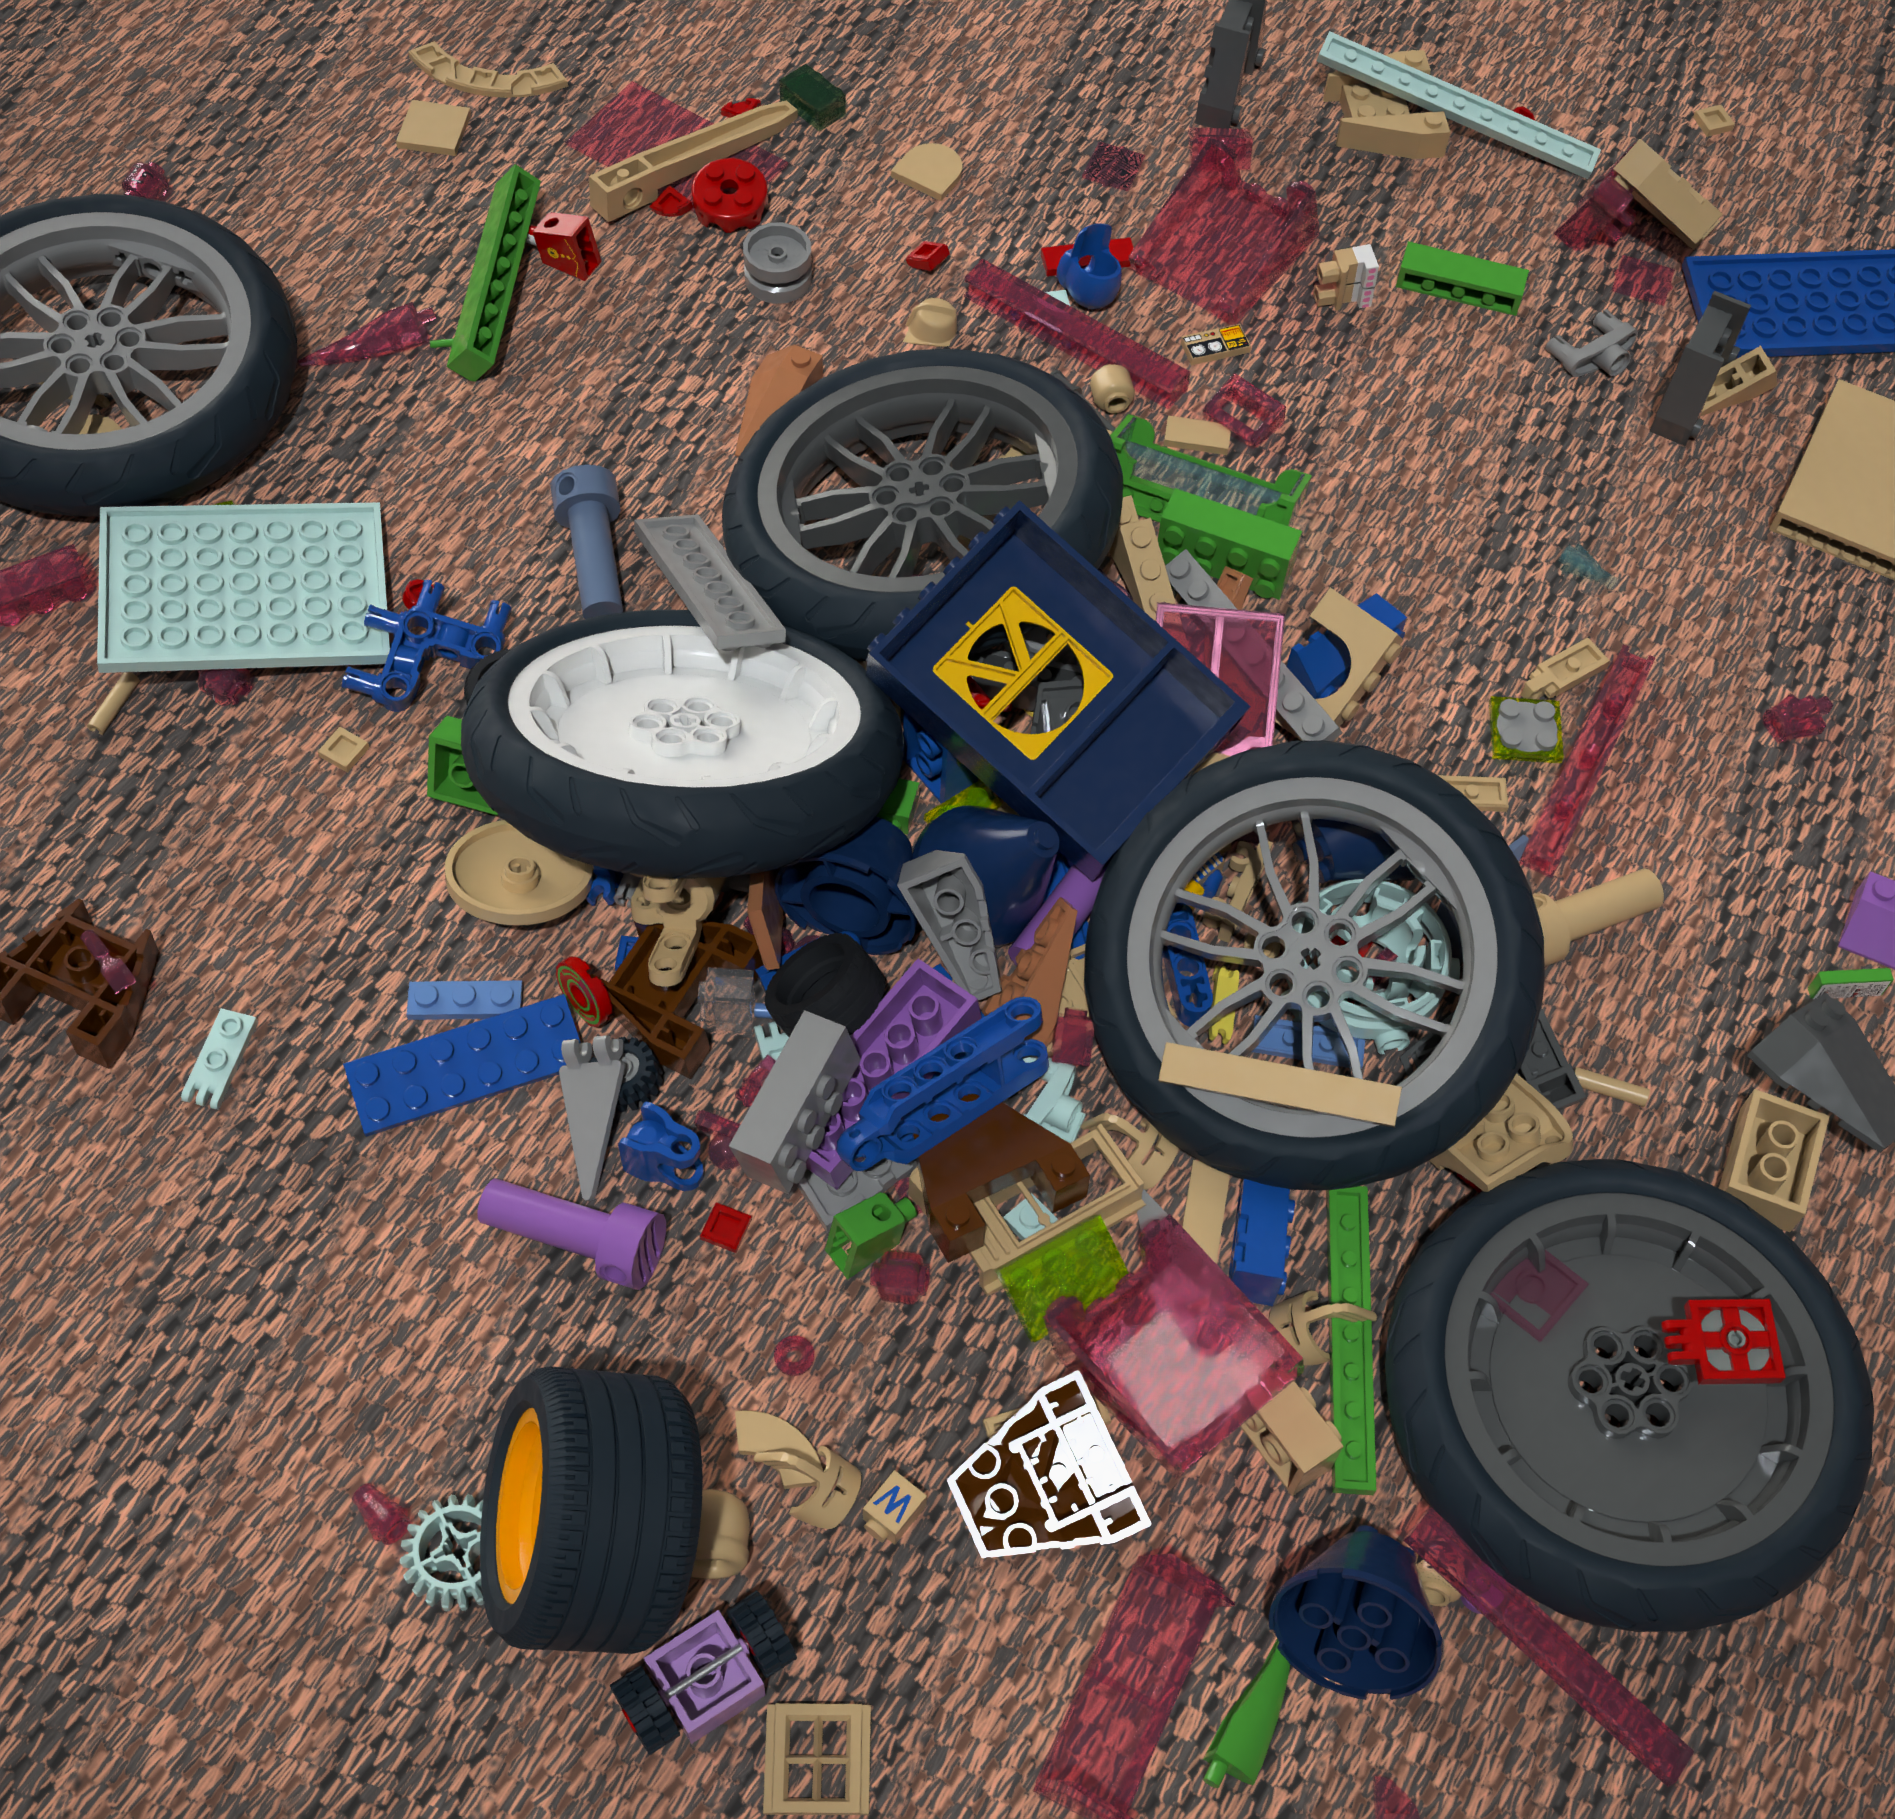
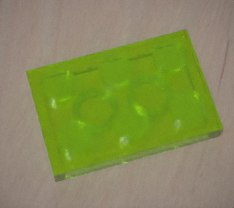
[995,1215,1135,1342]

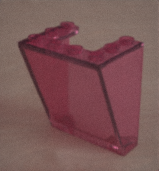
[1128,136,1320,325]
[1043,1214,1304,1480]

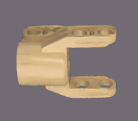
[630,873,727,987]

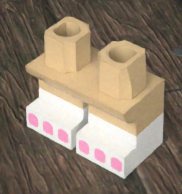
[1313,244,1379,311]

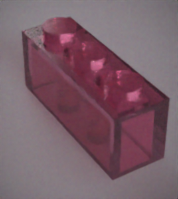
[0,544,95,627]

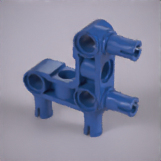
[342,580,512,712]

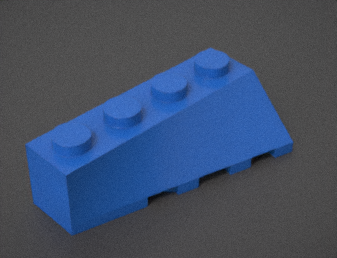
[1287,593,1407,699]

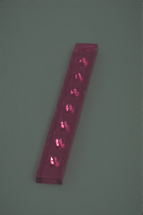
[1403,1507,1694,1787]

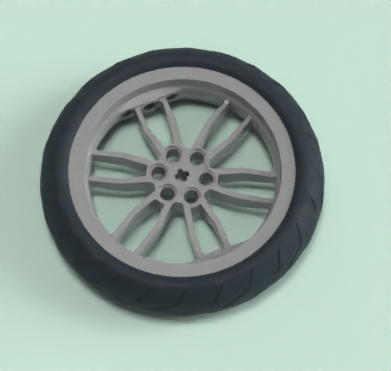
[0,194,297,517]
[1084,740,1545,1190]

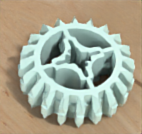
[400,1494,484,1611]

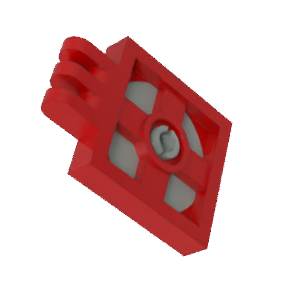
[1661,1299,1786,1385]

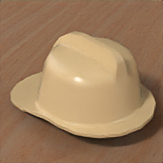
[903,298,957,347]

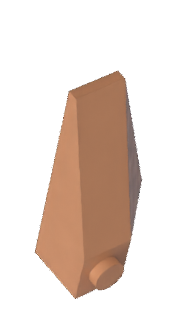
[735,345,823,457]
[981,897,1078,1058]

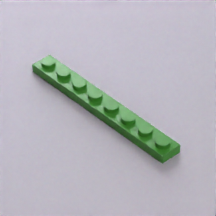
[1326,1186,1376,1495]

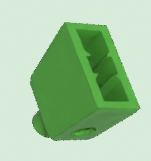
[825,1192,917,1280]

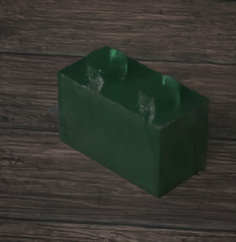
[779,64,846,132]

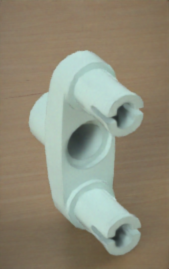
[1023,1056,1083,1133]

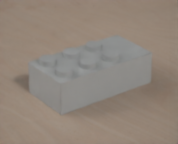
[729,1010,861,1194]

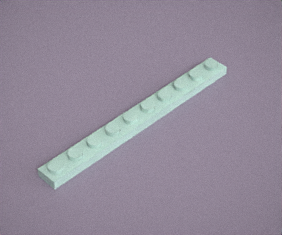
[1316,31,1601,179]

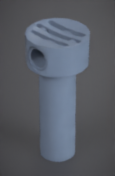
[550,464,623,619]

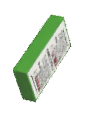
[1808,968,1894,999]

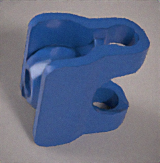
[618,1102,704,1191]

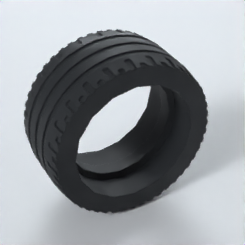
[764,933,886,1037]

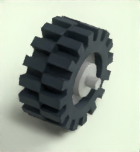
[590,1037,663,1112]

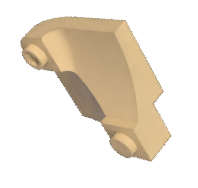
[1429,1073,1573,1192]

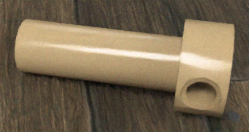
[1533,868,1664,966]

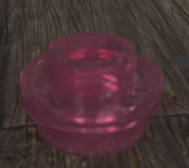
[774,1336,814,1376]

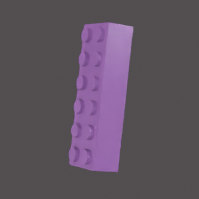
[806,958,981,1190]

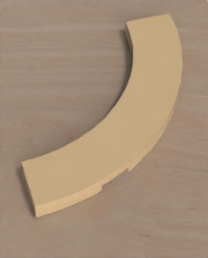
[408,41,568,98]

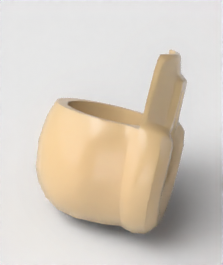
[691,1489,750,1579]

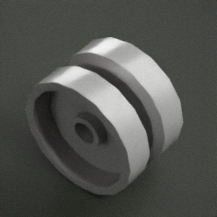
[743,222,812,304]

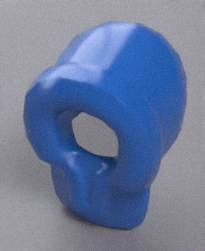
[1056,223,1122,309]

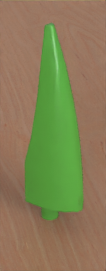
[1203,1639,1290,1788]

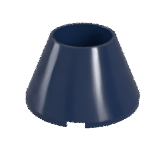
[774,816,917,955]

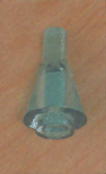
[1558,542,1619,590]

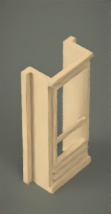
[969,1124,1146,1297]

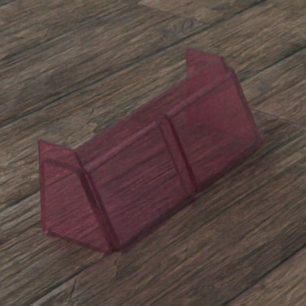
[1033,1554,1235,1819]

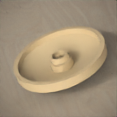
[445,820,594,925]

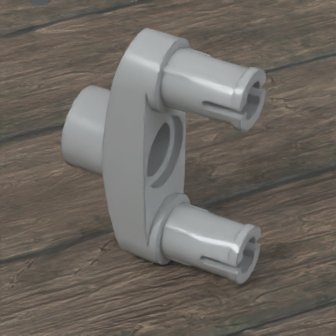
[1546,309,1638,377]

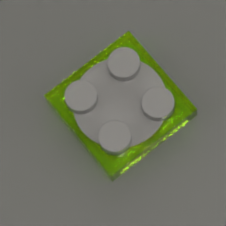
[1489,696,1564,764]

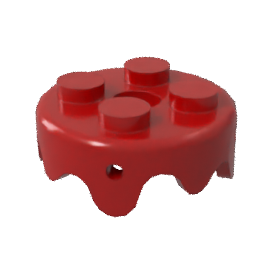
[691,158,769,233]

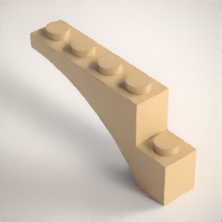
[1109,495,1189,649]

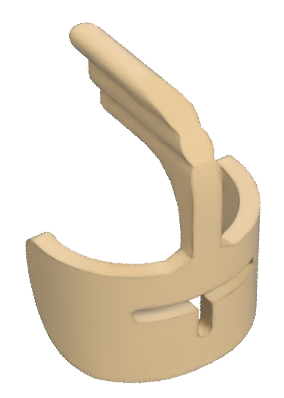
[1081,1113,1179,1190]
[1269,1290,1377,1366]
[754,1446,861,1529]

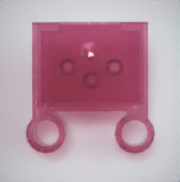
[1554,140,1638,252]

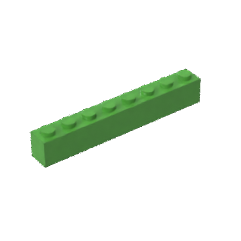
[446,164,541,382]

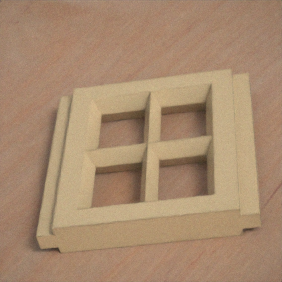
[763,1703,871,1815]

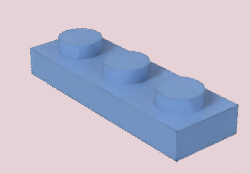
[406,980,523,1020]

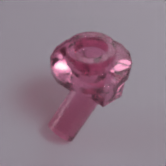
[735,1054,776,1107]

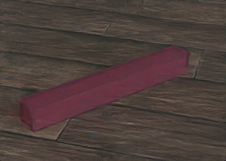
[964,258,1191,409]
[1519,644,1655,878]

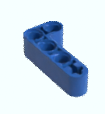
[1163,903,1213,1027]

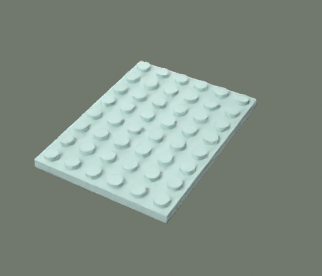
[97,502,390,673]

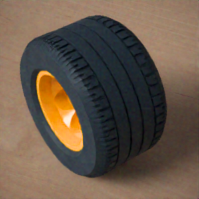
[480,1366,703,1654]

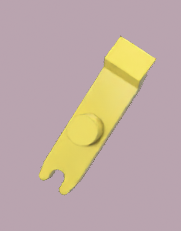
[1209,966,1239,1044]

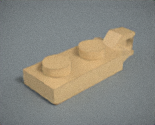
[1520,638,1610,703]

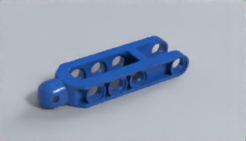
[836,997,1049,1171]

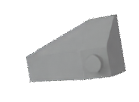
[897,850,1002,1000]

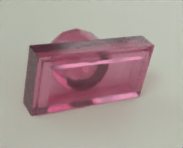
[694,1110,741,1170]

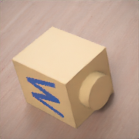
[863,1470,927,1545]

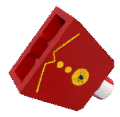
[526,212,602,281]

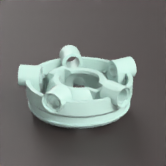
[1281,879,1460,1054]

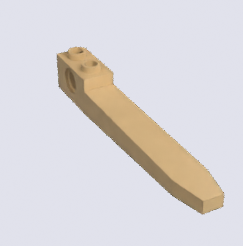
[589,100,798,222]

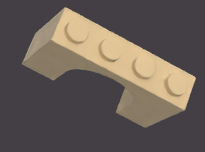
[1255,587,1403,742]

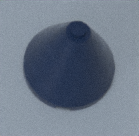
[912,805,1059,949]

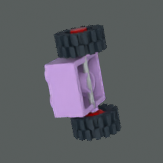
[610,1590,797,1755]

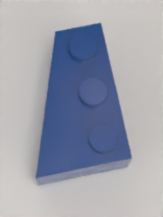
[1226,1179,1295,1306]

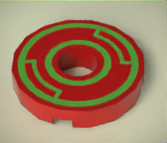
[556,956,612,1027]

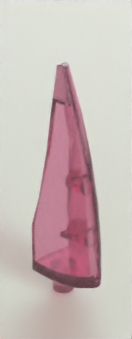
[298,302,436,366]

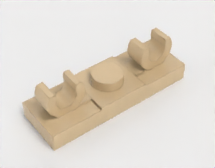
[1202,841,1273,943]

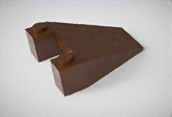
[911,1094,1090,1263]

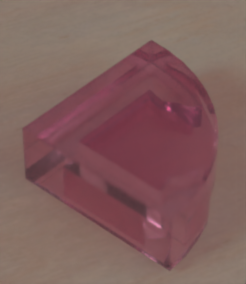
[1373,1776,1420,1819]

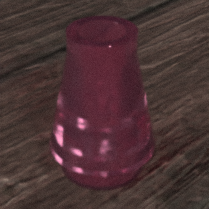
[352,1483,411,1545]

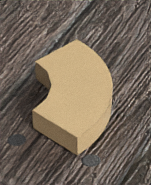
[735,1411,823,1489]

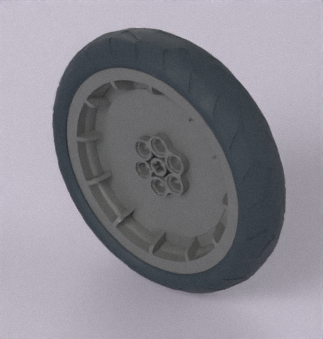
[1385,1159,1874,1632]

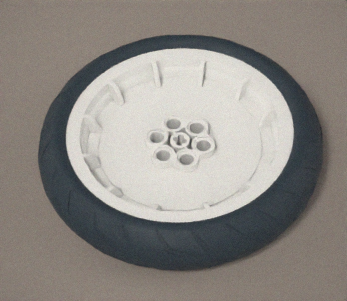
[461,609,904,879]

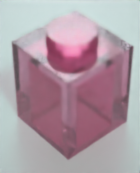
[1049,1007,1094,1066]

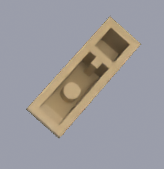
[1700,346,1777,416]

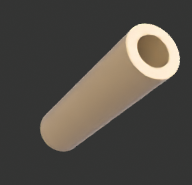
[87,672,140,735]
[1574,1067,1650,1107]

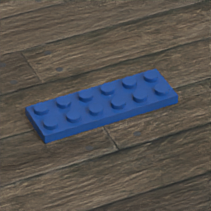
[343,994,581,1137]

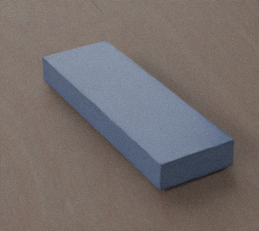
[1251,1015,1365,1069]

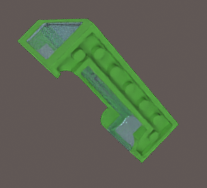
[1110,414,1312,527]

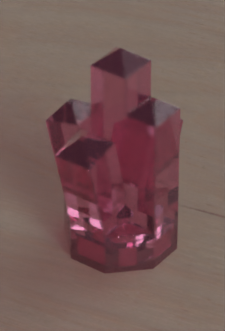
[1762,693,1834,743]

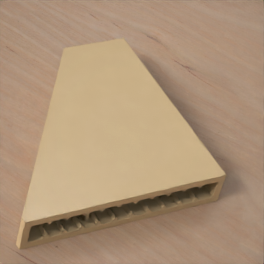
[1769,379,1895,581]

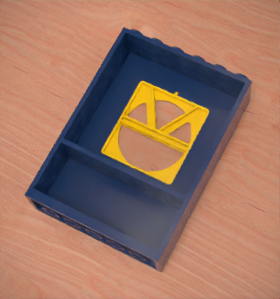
[866,500,1251,881]

